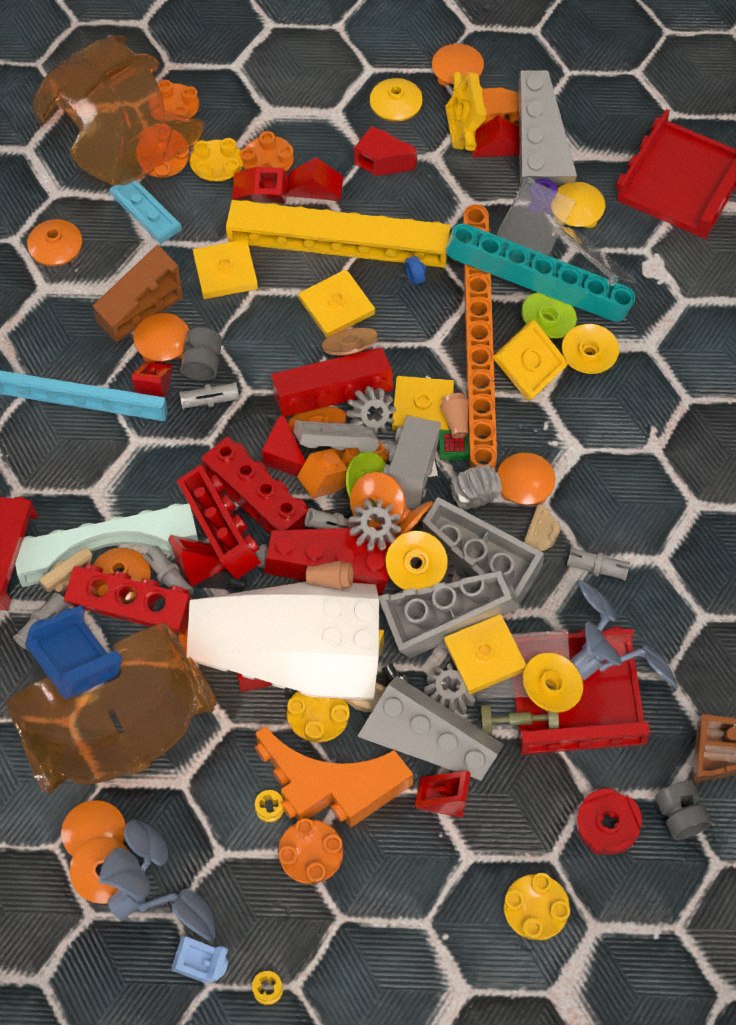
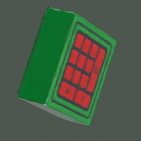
[439,430,469,461]

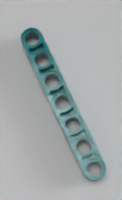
[446,223,635,322]

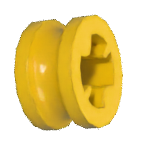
[255,790,284,823]
[252,971,283,1005]

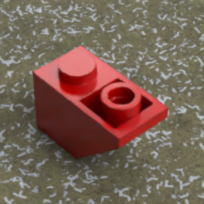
[354,126,417,176]
[232,167,288,204]

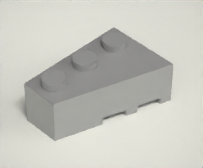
[383,416,441,511]

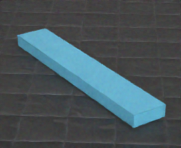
[0,371,168,421]

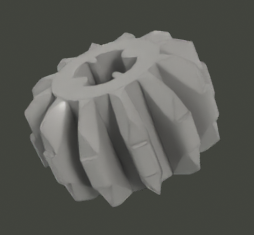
[346,386,397,436]
[450,465,503,510]
[349,499,401,551]
[424,663,477,715]

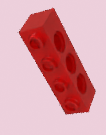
[63,564,194,636]

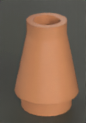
[440,393,469,439]
[306,560,353,591]

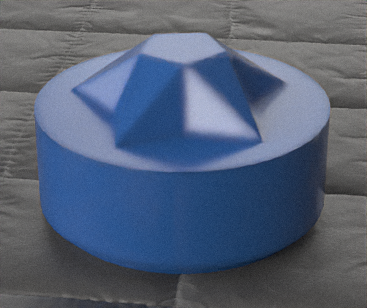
[404,255,426,285]

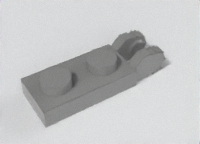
[293,420,380,453]

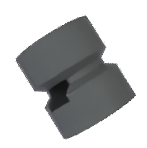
[180,327,222,381]
[655,780,712,840]

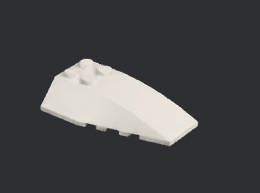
[186,582,379,701]

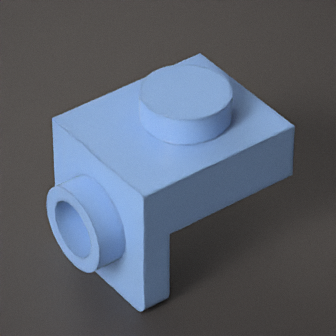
[171,936,228,984]

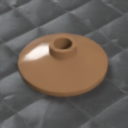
[322,328,378,356]

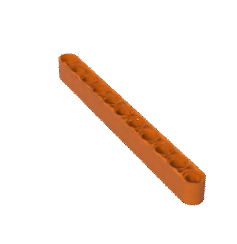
[463,204,497,469]

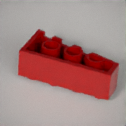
[264,527,395,595]

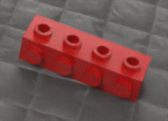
[271,347,393,417]
[201,437,309,535]
[177,464,262,580]

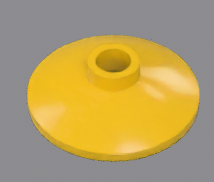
[370,78,422,122]
[562,324,619,374]
[386,531,447,590]
[523,653,583,712]

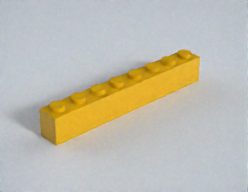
[226,200,450,268]

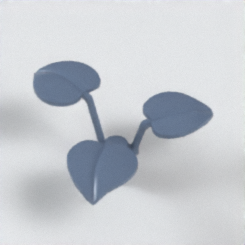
[569,580,678,692]
[99,819,215,943]

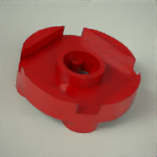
[576,789,642,855]

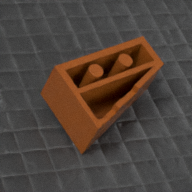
[92,244,183,343]
[692,714,736,784]

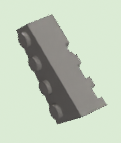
[519,70,577,186]
[422,497,544,615]
[378,571,521,659]
[357,676,504,780]

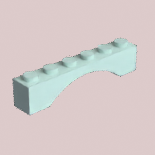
[15,503,198,587]

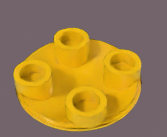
[190,138,243,181]
[551,182,605,228]
[287,691,349,743]
[504,873,570,940]

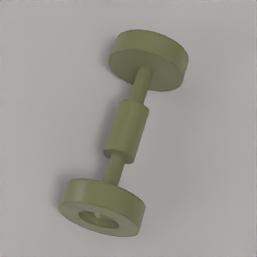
[481,704,559,736]

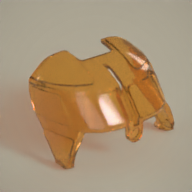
[33,35,203,185]
[7,622,217,794]

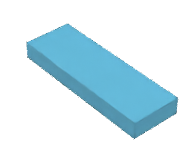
[110,175,182,245]

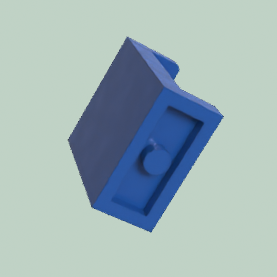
[25,605,123,700]

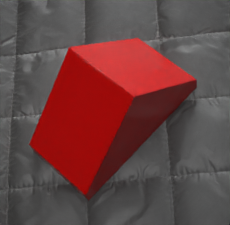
[472,115,519,158]
[287,157,344,201]
[132,361,173,399]
[262,415,306,477]
[168,535,226,586]
[414,770,471,818]

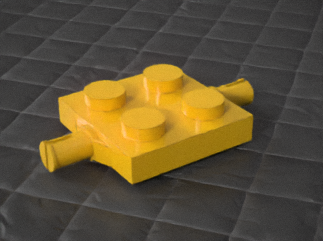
[445,72,487,151]

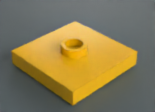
[193,239,258,299]
[298,269,375,338]
[492,320,568,401]
[392,376,454,431]
[444,614,526,695]

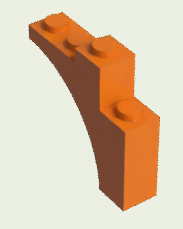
[254,726,413,828]

